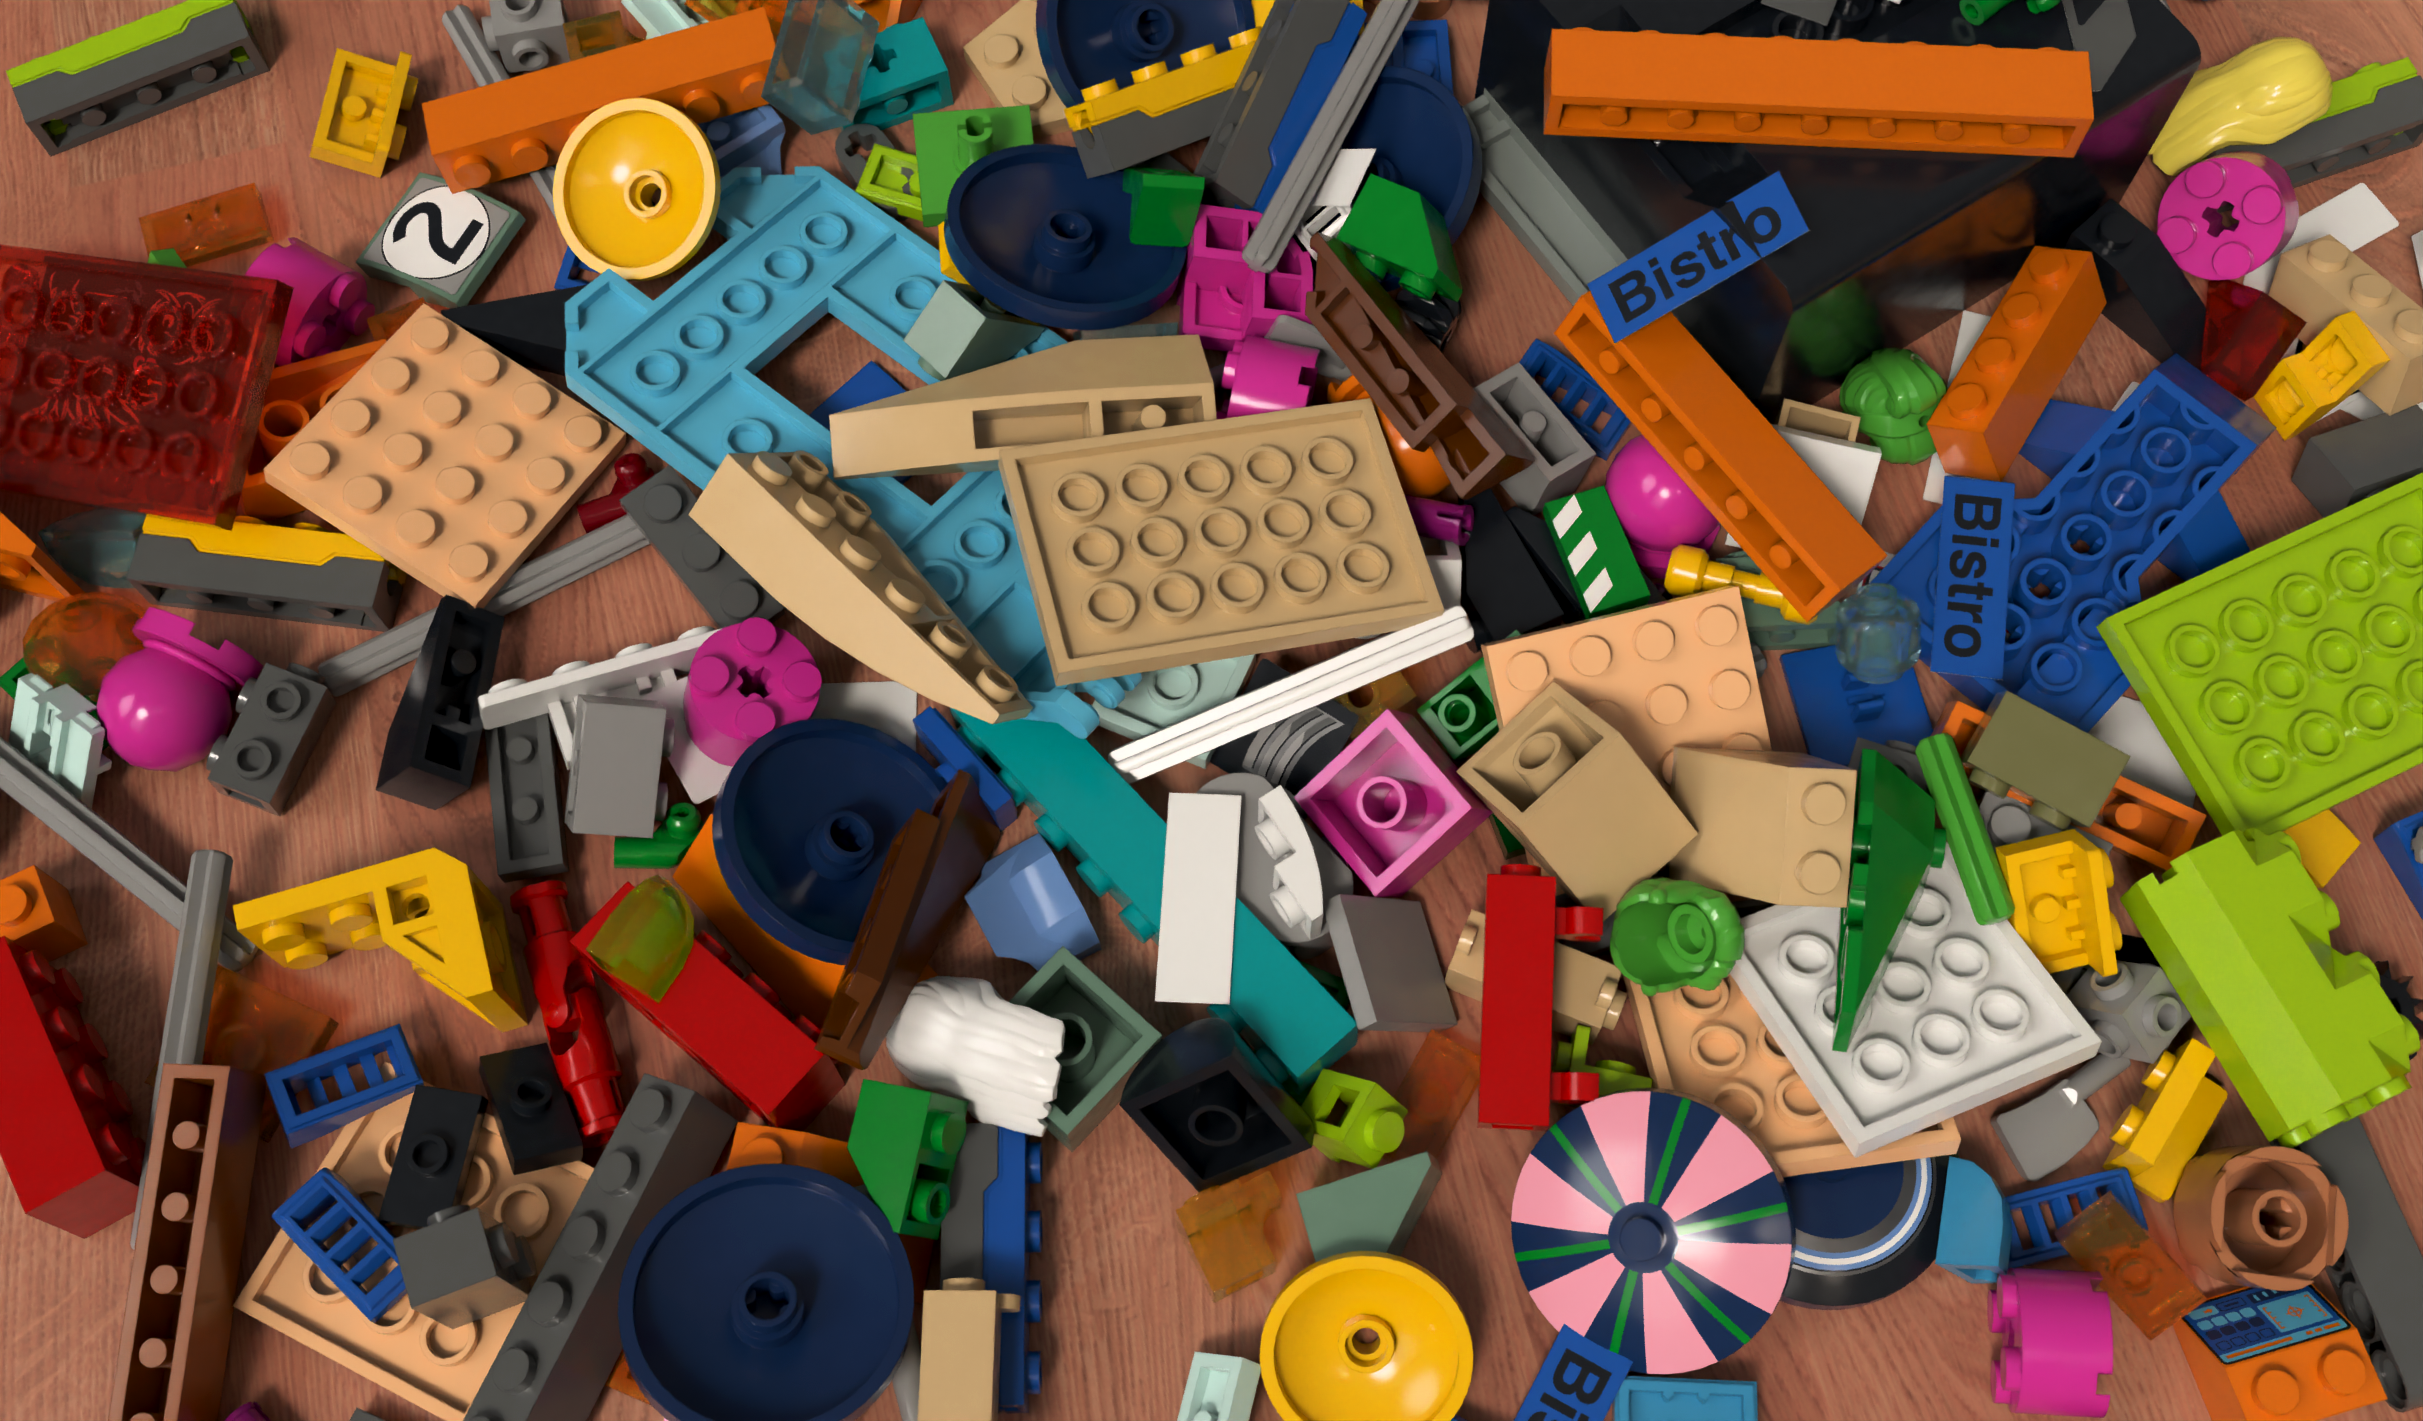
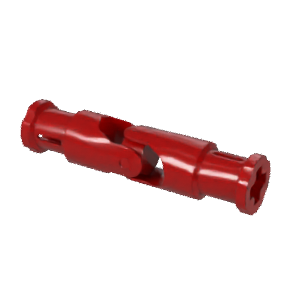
[510,880,625,1148]

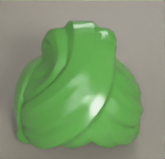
[1839,347,1948,466]
[1610,878,1745,996]

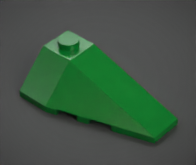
[1832,748,1946,1052]

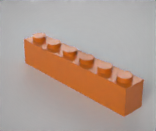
[422,6,792,194]
[1554,291,1888,623]

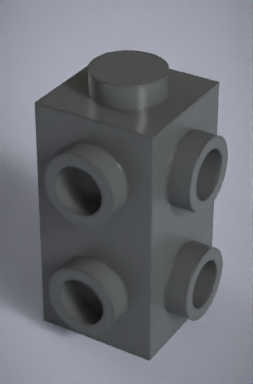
[206,663,336,817]

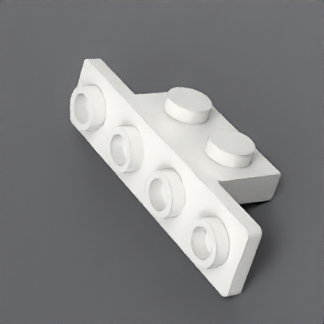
[478,626,725,770]

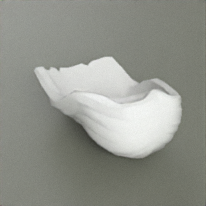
[886,976,1066,1137]

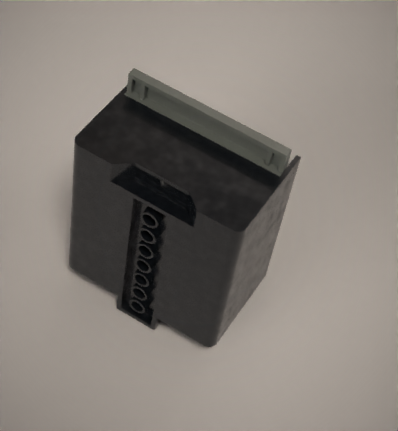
[1463,0,2201,424]

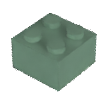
[1009,946,1163,1152]

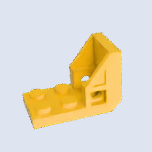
[233,847,528,1033]

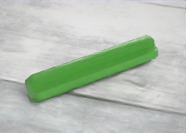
[1915,733,2015,926]

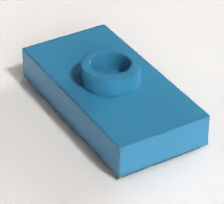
[1612,1376,1758,1421]

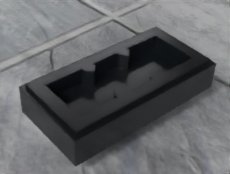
[479,1043,583,1175]
[378,1084,489,1229]

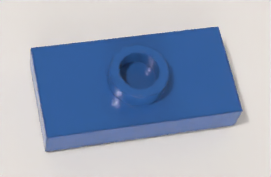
[913,706,1018,832]

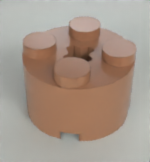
[2173,1146,2349,1291]

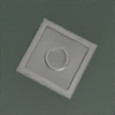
[1323,894,1458,1033]

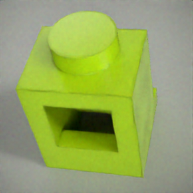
[1301,1068,1408,1169]

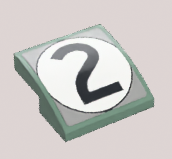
[356,172,526,308]

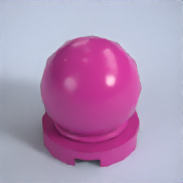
[1605,434,1720,579]
[96,607,263,772]

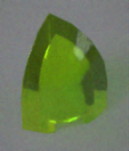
[586,875,694,1003]

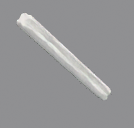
[1108,605,1474,785]

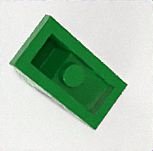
[1122,167,1205,247]

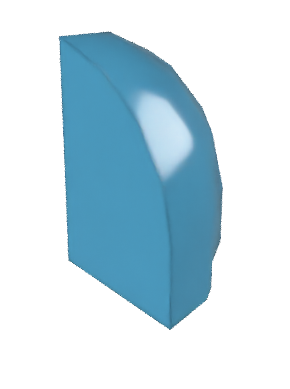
[1935,1156,2012,1284]

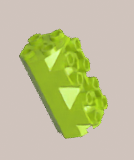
[2119,827,2421,1148]

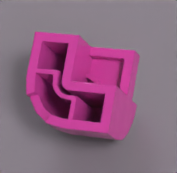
[1176,204,1313,352]

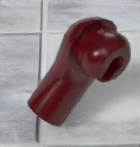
[577,453,654,533]

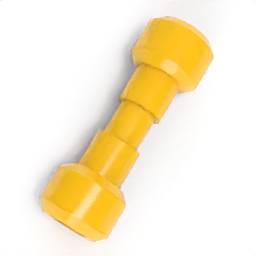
[1664,544,1818,625]

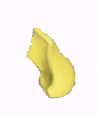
[2147,37,2333,176]

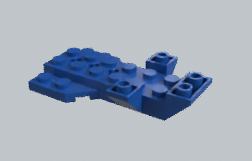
[1859,353,2277,733]

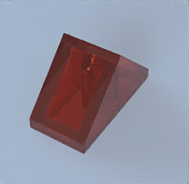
[2201,280,2307,402]

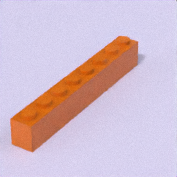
[1544,27,2094,158]

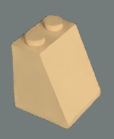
[1456,681,1698,922]
[1665,747,1857,908]

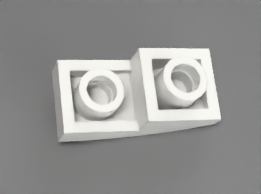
[1255,785,1323,940]

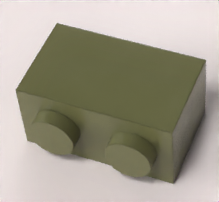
[1960,691,2131,831]

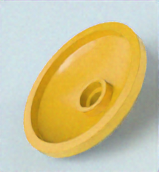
[553,98,721,282]
[1260,1251,1473,1421]

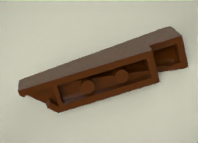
[1305,232,1535,500]
[814,769,1000,1070]

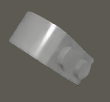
[1196,773,1353,960]

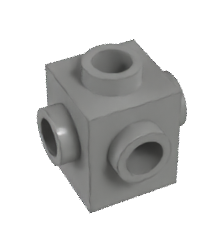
[481,0,576,73]
[2066,960,2191,1064]

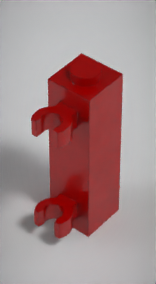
[1477,864,1603,1132]

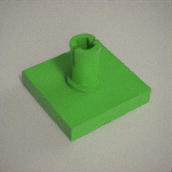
[912,105,1034,227]

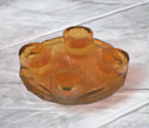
[23,592,146,702]

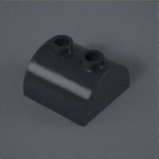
[1119,1018,1314,1194]

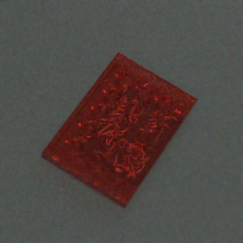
[0,244,294,531]

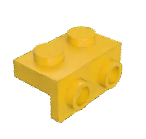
[309,48,418,178]
[1995,829,2122,977]
[2102,1038,2228,1203]

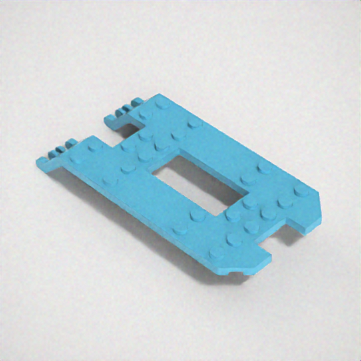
[565,166,1142,739]

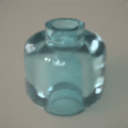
[1834,583,1921,684]

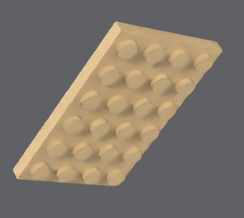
[998,398,1444,686]

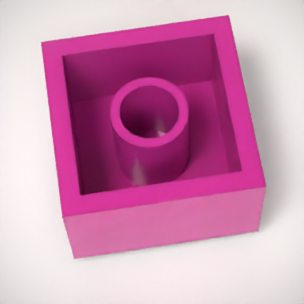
[1293,709,1493,898]

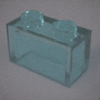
[761,0,880,135]

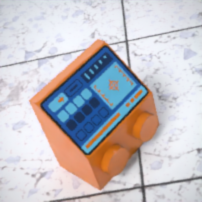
[2167,1283,2388,1421]

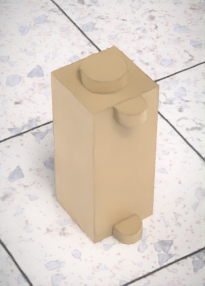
[1444,909,1627,1045]
[918,1278,1021,1421]

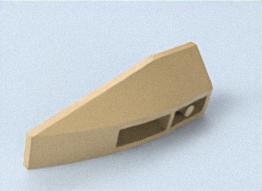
[829,334,1217,480]
[688,450,1033,724]

